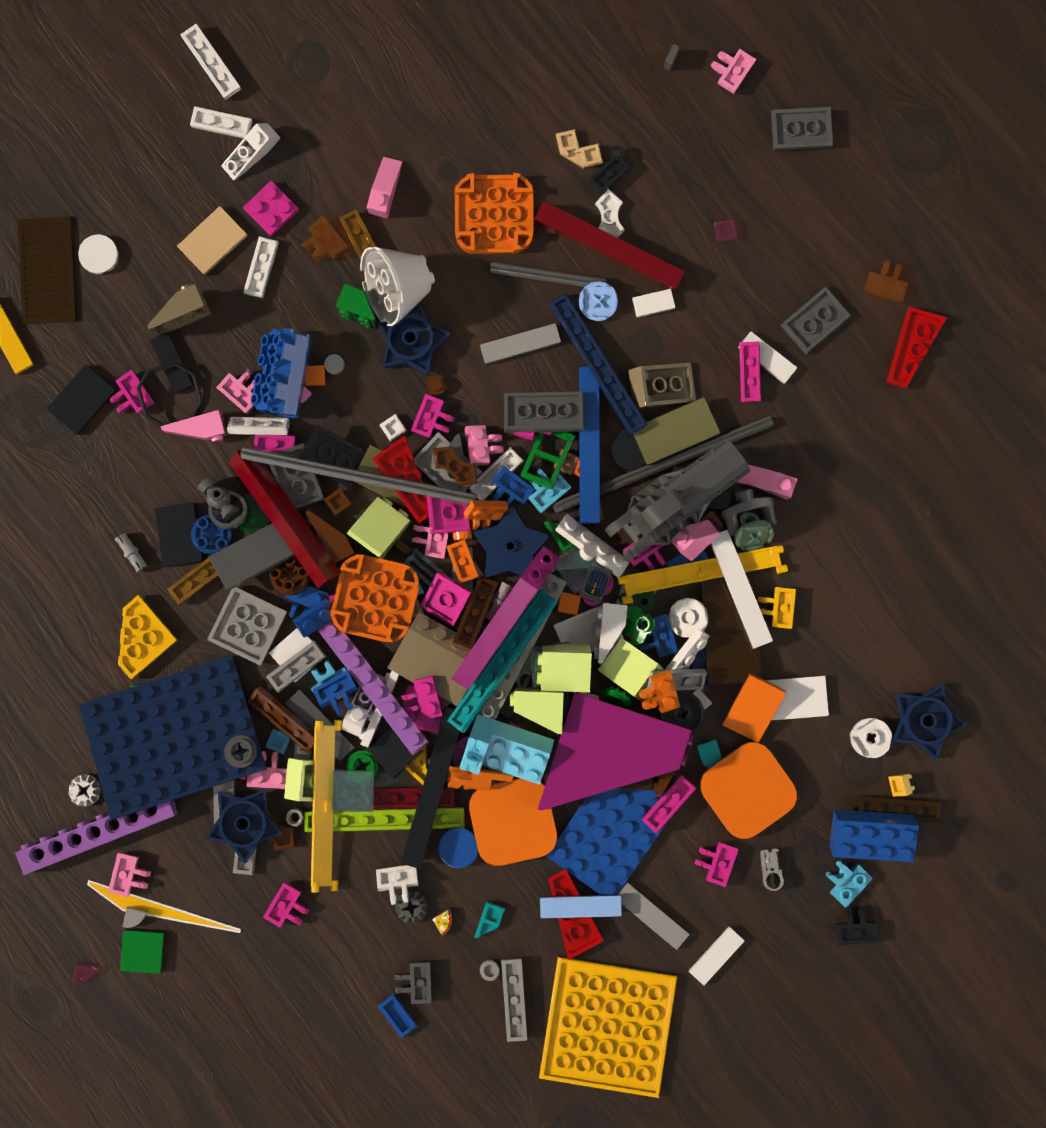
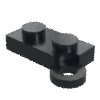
[588,145,630,196]

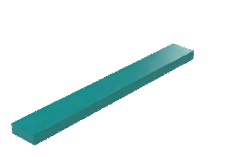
[447,589,558,733]

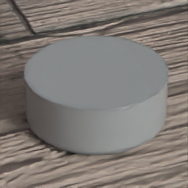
[324,354,345,375]
[480,959,500,981]

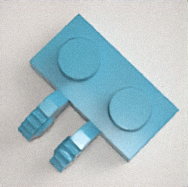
[528,468,571,513]

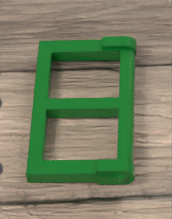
[520,432,576,490]

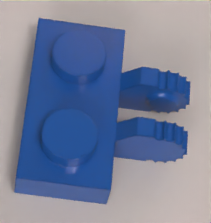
[491,465,535,506]
[285,586,329,618]
[639,614,678,658]
[312,670,357,716]

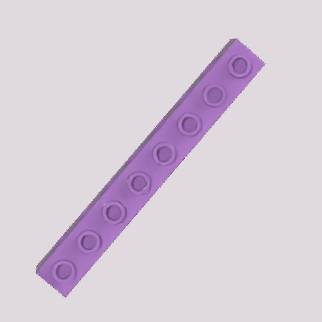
[15,801,178,875]

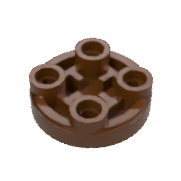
[269,557,311,596]

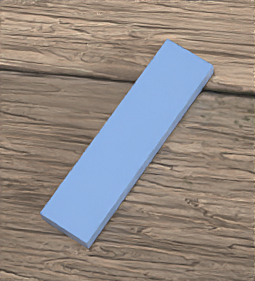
[540,895,621,918]

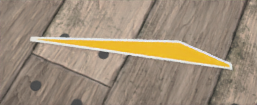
[87,880,241,933]

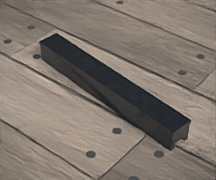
[400,707,460,869]

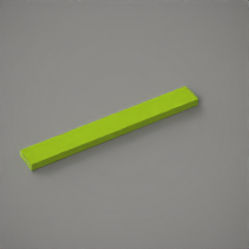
[304,807,465,832]

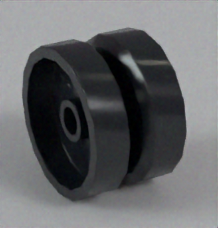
[658,691,704,733]

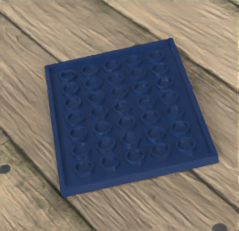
[79,655,267,820]

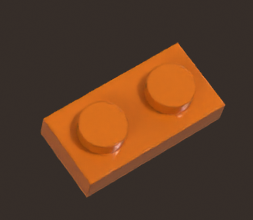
[446,539,479,584]

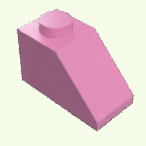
[671,520,720,561]

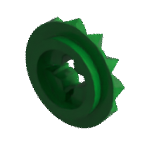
[601,686,632,709]
[347,750,379,783]

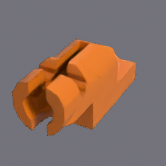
[447,766,514,791]

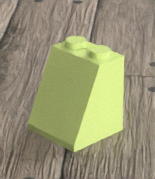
[347,497,411,559]
[598,638,665,703]
[537,642,592,692]
[510,687,563,734]

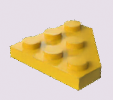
[118,595,178,679]

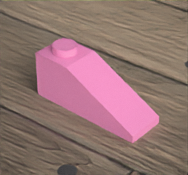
[367,157,402,218]
[161,410,228,442]
[736,465,797,500]

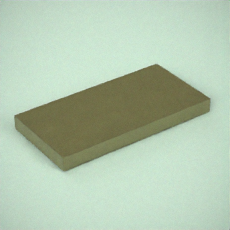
[633,397,720,465]

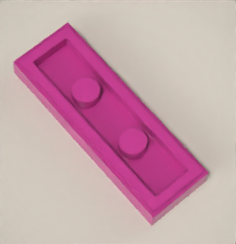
[739,341,761,402]
[641,775,697,833]

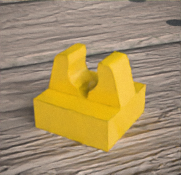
[888,774,915,797]

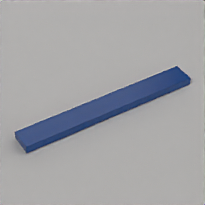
[579,367,600,524]

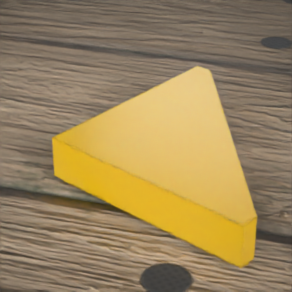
[405,736,427,785]

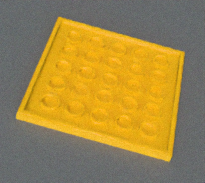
[539,956,677,1098]

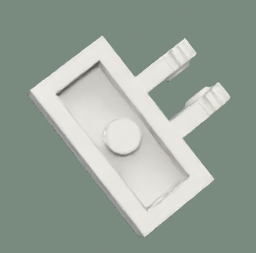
[376,865,419,905]

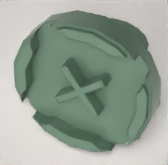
[734,512,774,551]

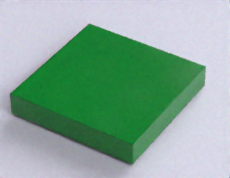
[120,929,165,974]

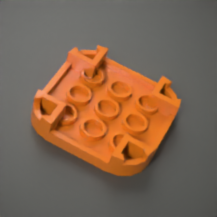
[455,172,534,254]
[331,555,420,642]
[700,742,797,839]
[469,778,557,866]

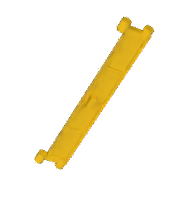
[617,545,788,605]
[311,720,342,893]

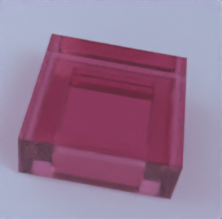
[713,219,737,243]

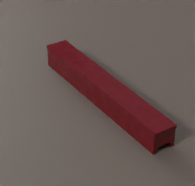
[534,201,685,291]
[229,445,341,588]

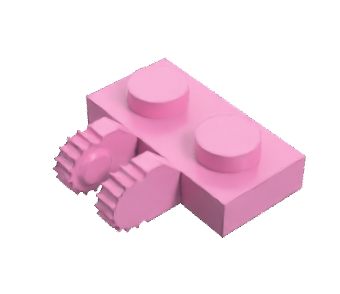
[711,49,756,94]
[216,369,255,414]
[465,425,504,466]
[411,525,449,559]
[247,751,287,789]
[108,852,151,897]

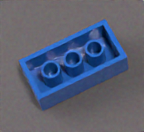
[829,810,919,862]

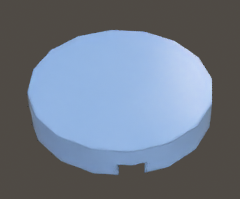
[579,281,618,321]

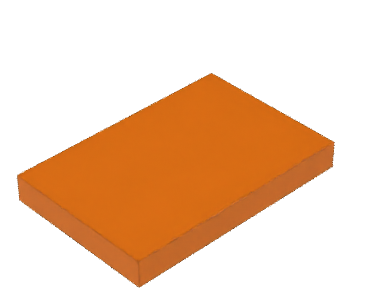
[723,673,786,743]

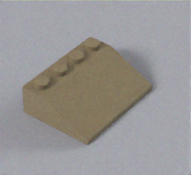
[388,612,475,707]

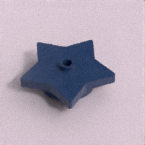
[377,302,451,375]
[473,507,549,578]
[891,684,967,760]
[206,789,283,863]

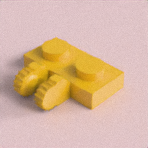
[758,587,796,629]

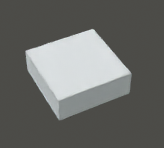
[380,414,407,442]

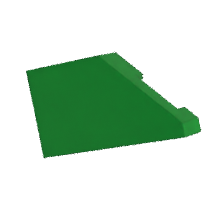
[543,521,575,553]

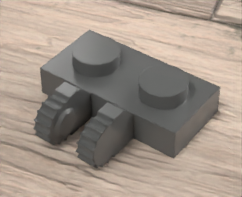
[395,961,432,1004]

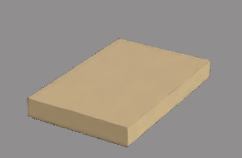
[177,206,248,275]

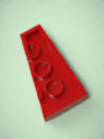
[886,307,947,388]
[372,436,429,524]
[548,869,604,960]

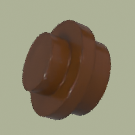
[427,375,446,395]

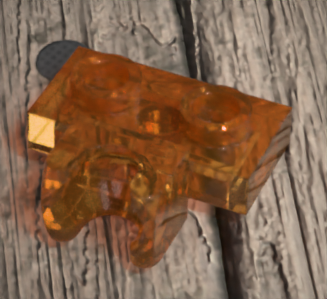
[302,216,348,261]

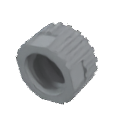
[286,808,304,827]

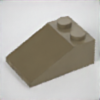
[147,284,212,337]
[628,362,696,409]

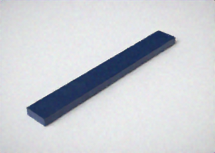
[549,293,648,436]

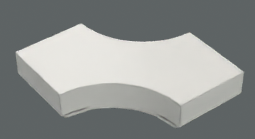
[595,189,624,238]

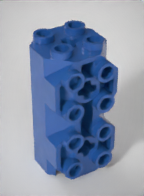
[251,328,311,418]

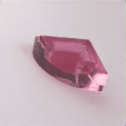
[71,963,97,984]

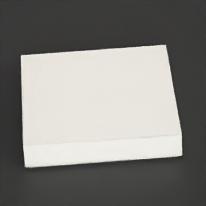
[269,628,318,683]

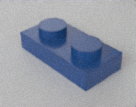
[293,598,332,638]

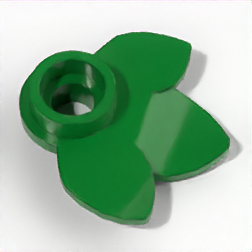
[622,606,655,646]

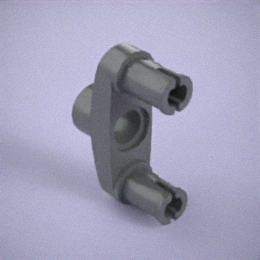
[721,489,777,536]

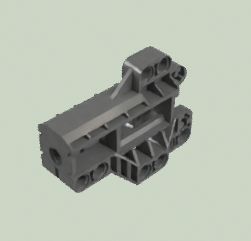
[605,439,750,562]

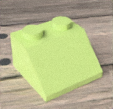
[284,758,335,801]

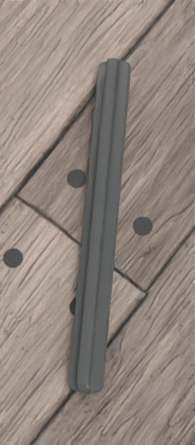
[490,262,607,287]

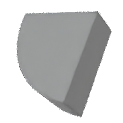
[123,906,148,928]

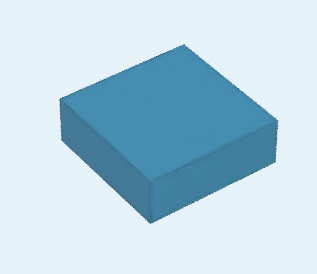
[265,728,291,755]

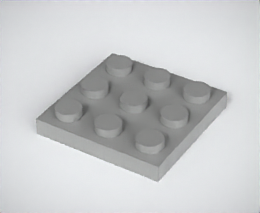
[207,587,288,666]

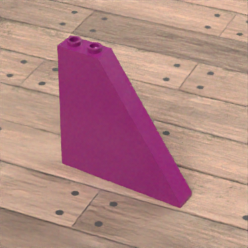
[452,546,561,690]
[538,693,694,811]

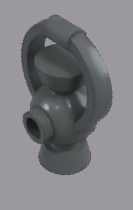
[198,476,248,529]

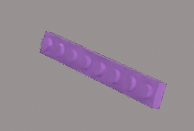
[318,620,429,755]

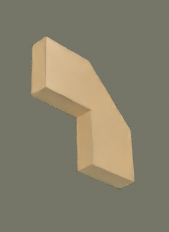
[556,129,603,169]

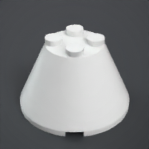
[360,247,435,326]

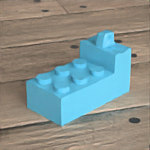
[459,714,554,785]

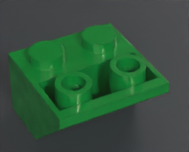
[336,284,378,329]

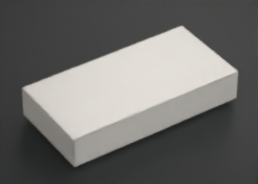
[632,289,675,318]

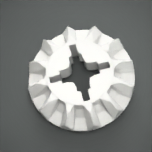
[68,774,101,807]

